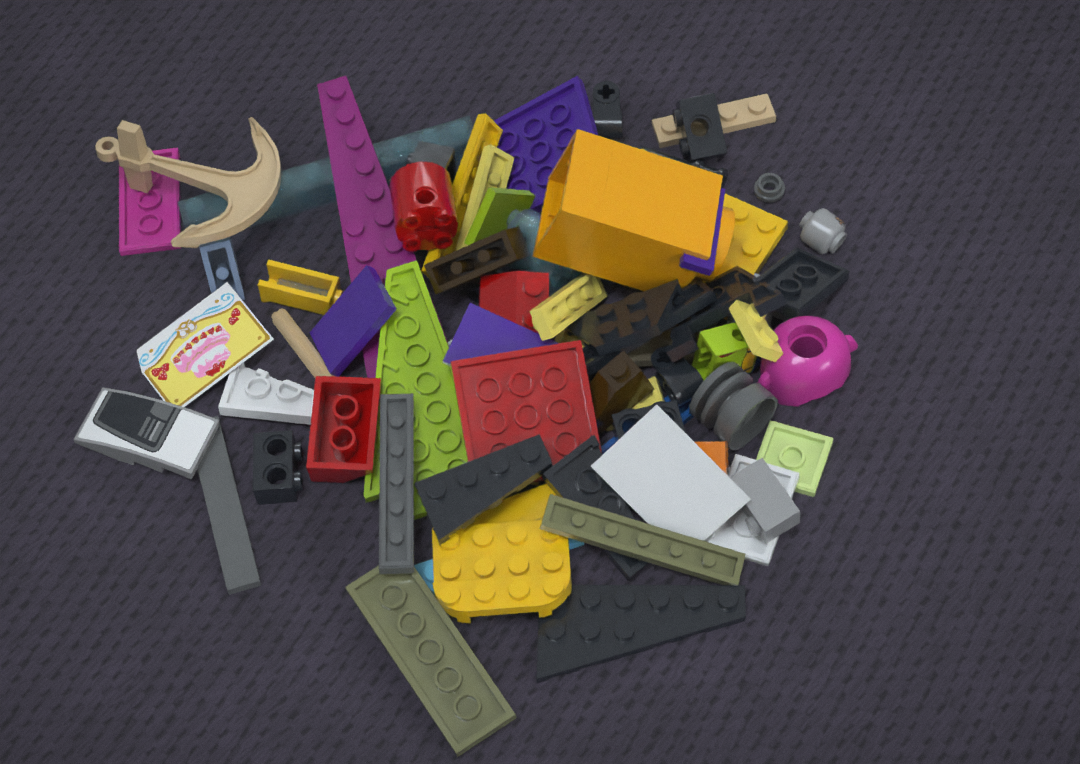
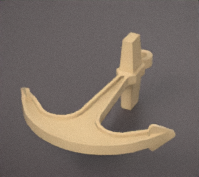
[95,117,281,248]

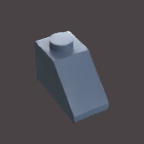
[199,236,245,300]

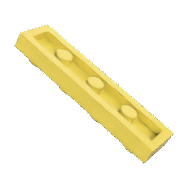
[455,144,514,251]
[529,272,607,341]

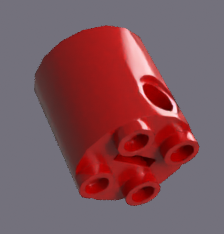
[390,161,459,252]

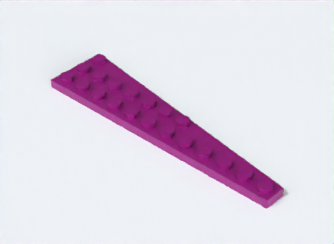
[317,76,448,378]

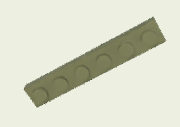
[540,494,746,586]

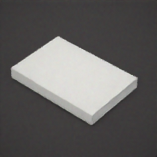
[705,454,799,566]

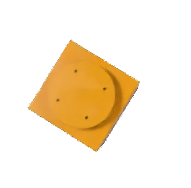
[532,129,735,291]

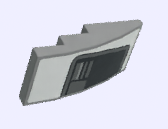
[74,387,219,479]

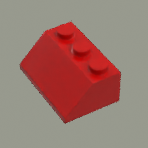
[479,271,549,334]
[306,376,381,483]

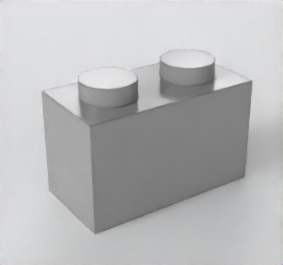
[730,458,800,543]

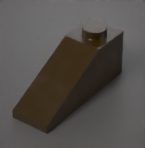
[589,350,654,435]

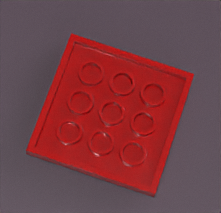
[450,340,602,483]

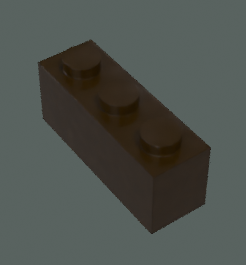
[424,226,531,294]

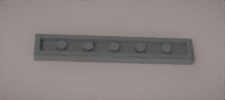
[379,393,414,574]
[197,416,262,595]

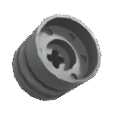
[689,362,778,450]

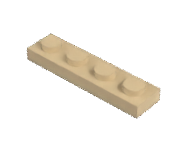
[652,94,776,148]

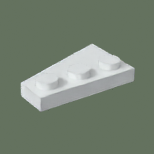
[218,362,314,425]

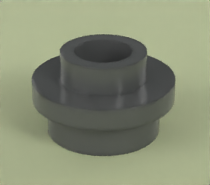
[754,173,785,203]

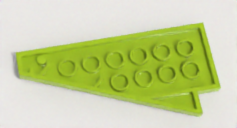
[364,260,467,520]

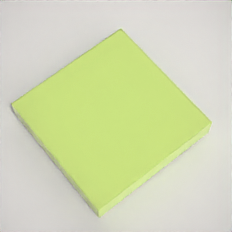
[756,420,834,497]

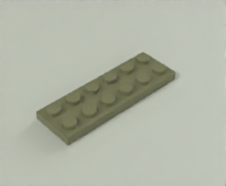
[345,566,516,757]

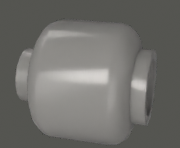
[799,208,847,255]

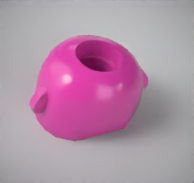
[757,316,858,407]

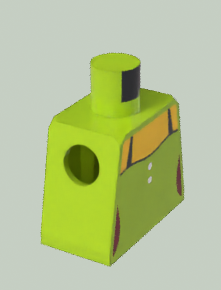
[692,322,757,380]

